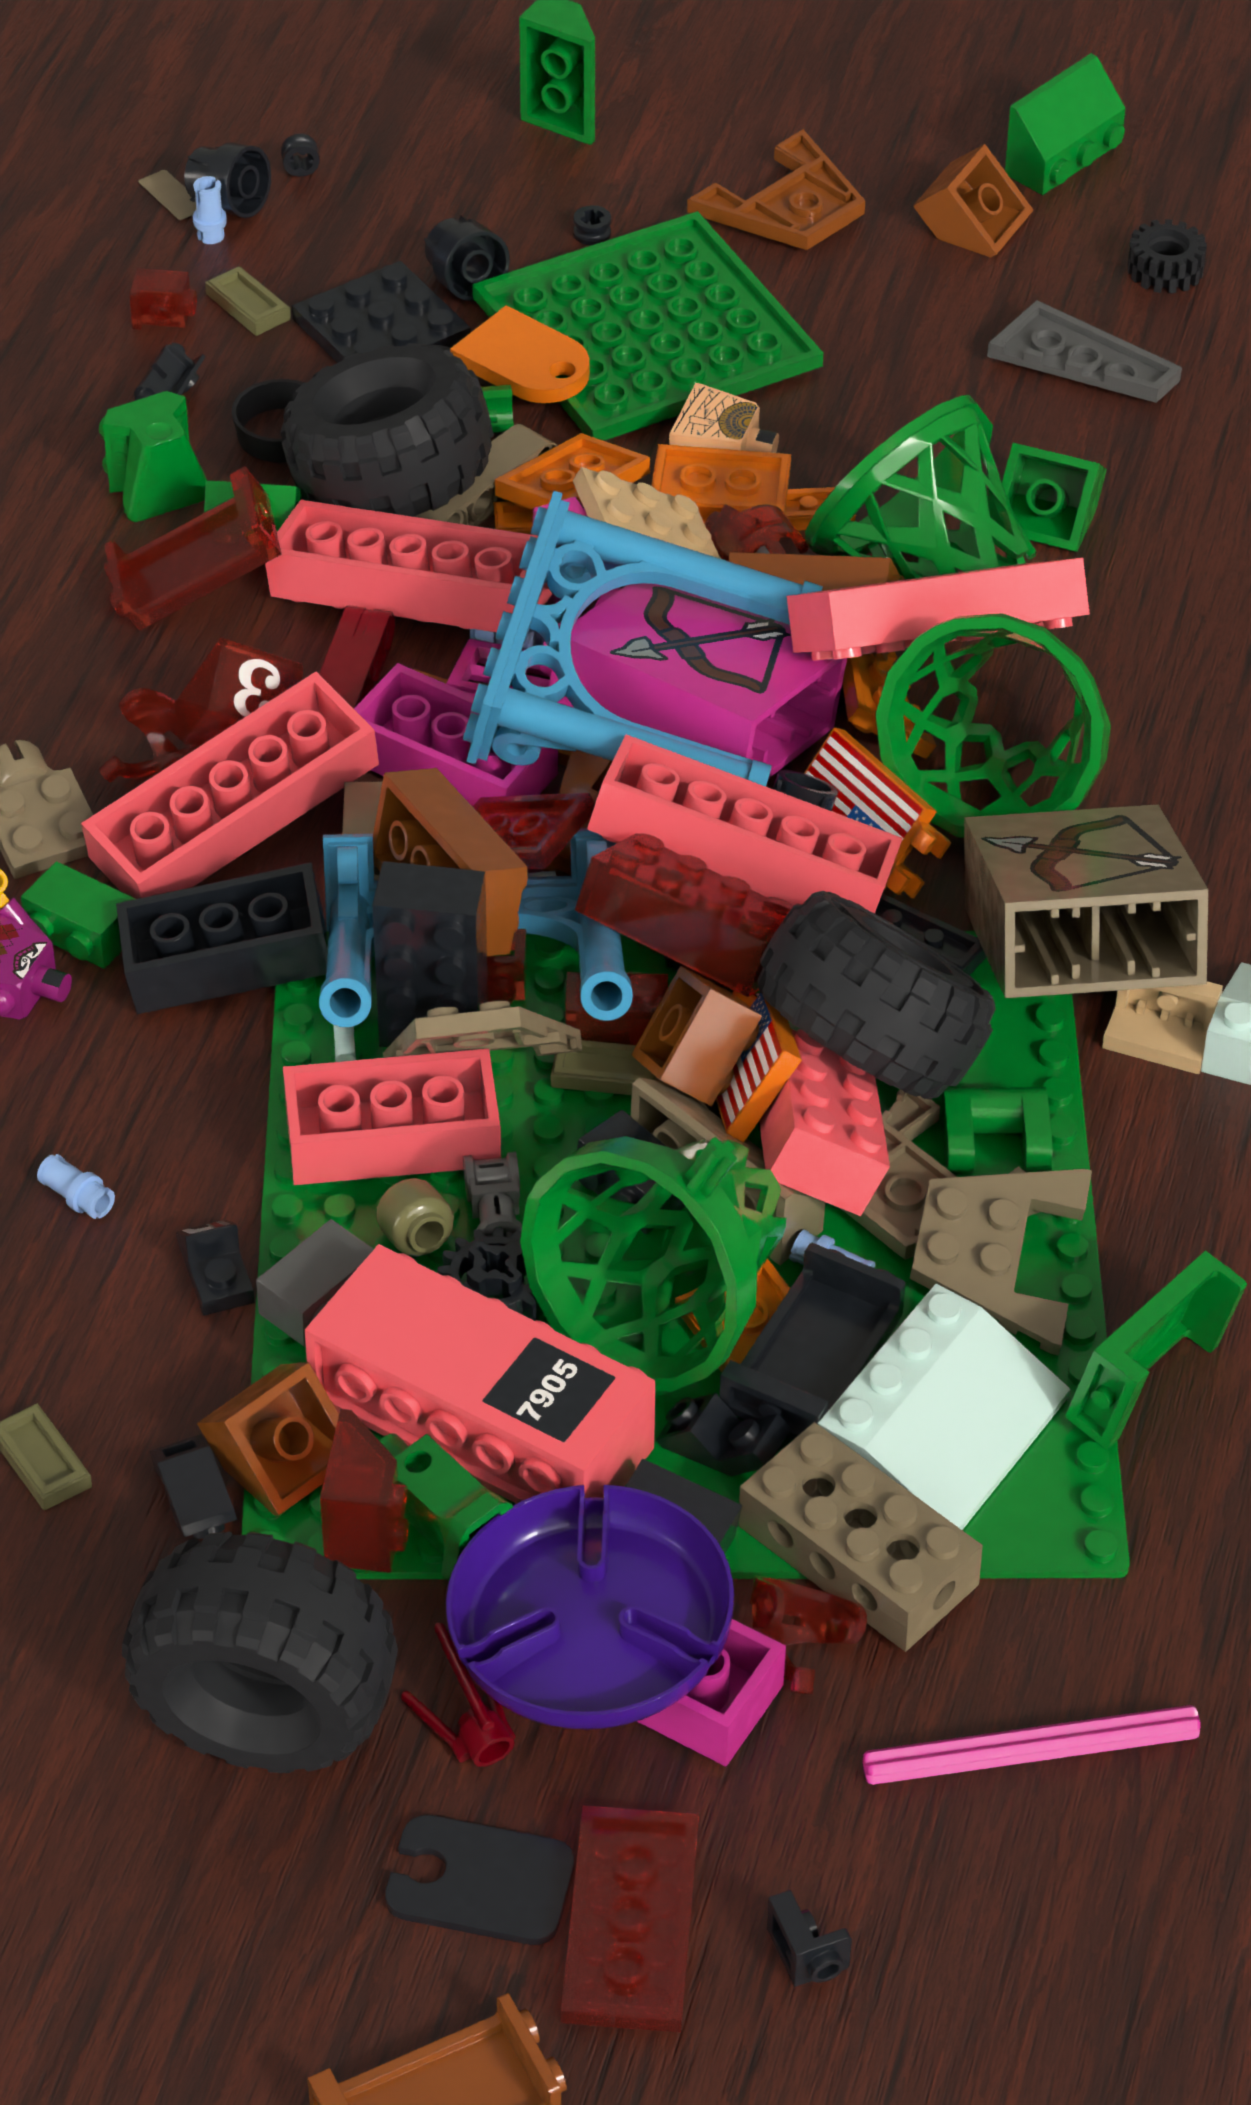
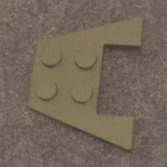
[383,1001,582,1058]
[840,1089,1039,1260]
[910,1169,1092,1355]

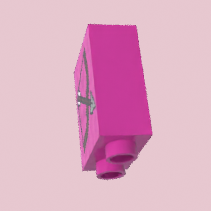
[539,583,847,779]

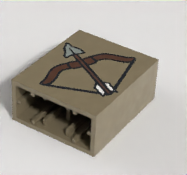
[964,804,1208,998]

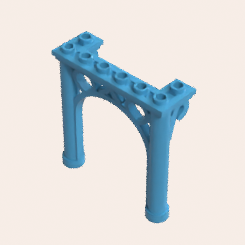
[463,491,823,787]
[319,828,633,1027]

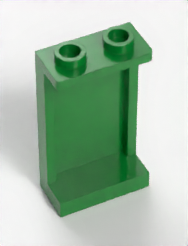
[1065,1250,1247,1450]

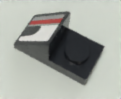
[176,1220,255,1316]

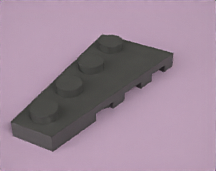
[987,300,1182,403]

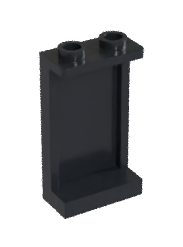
[720,1243,905,1440]

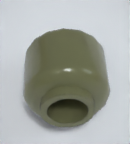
[377,1178,454,1257]

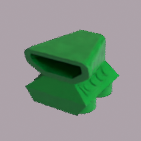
[99,391,207,522]

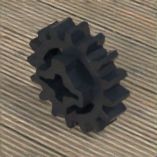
[438,1227,540,1320]

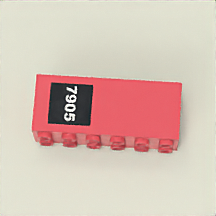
[305,1244,655,1504]

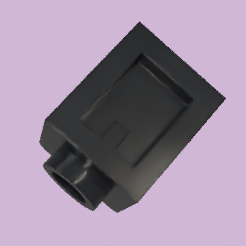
[767,1890,852,1987]

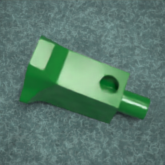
[373,1433,514,1582]

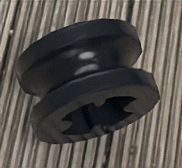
[281,134,320,177]
[573,205,611,245]

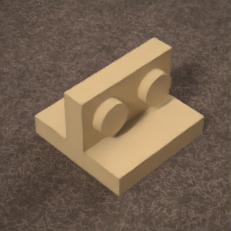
[1102,981,1223,1074]

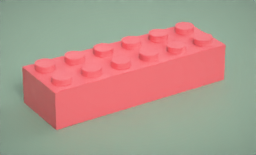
[263,500,552,633]
[786,558,1090,661]
[81,672,379,899]
[587,734,903,914]

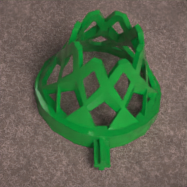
[805,395,1037,580]
[876,613,1111,838]
[520,1136,787,1392]

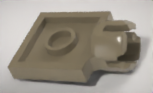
[0,740,93,879]

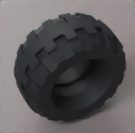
[281,343,494,517]
[757,891,996,1099]
[122,1531,398,1773]

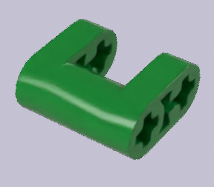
[942,1087,1053,1173]

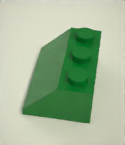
[519,0,595,145]
[1005,53,1126,195]

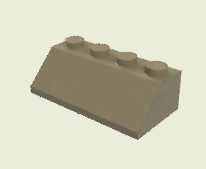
[631,1078,825,1265]

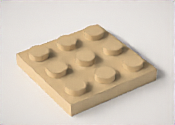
[573,467,721,559]

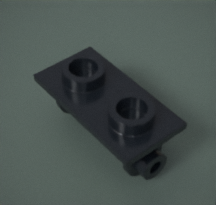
[134,343,206,401]

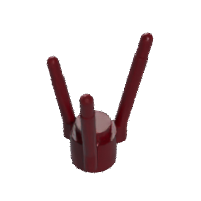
[401,1622,516,1767]

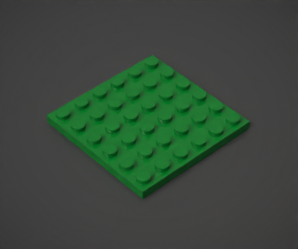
[473,211,824,441]

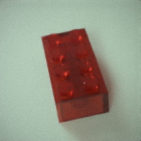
[575,833,793,997]

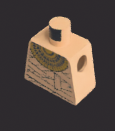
[669,383,779,453]

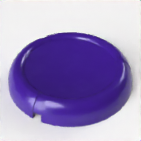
[446,1485,734,1729]

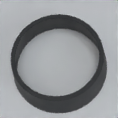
[232,379,305,463]

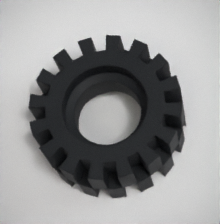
[1127,219,1207,293]

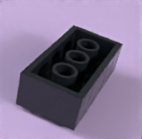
[372,861,488,1047]
[116,863,328,1014]

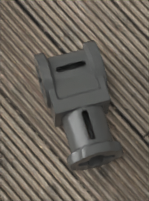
[463,1151,522,1238]

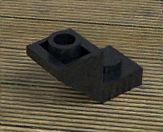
[656,1393,791,1477]
[149,1434,237,1539]

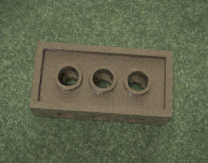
[739,1422,983,1652]

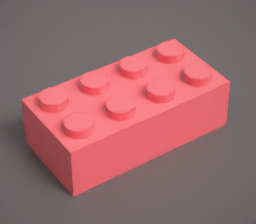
[759,1029,890,1216]
[283,1048,501,1185]

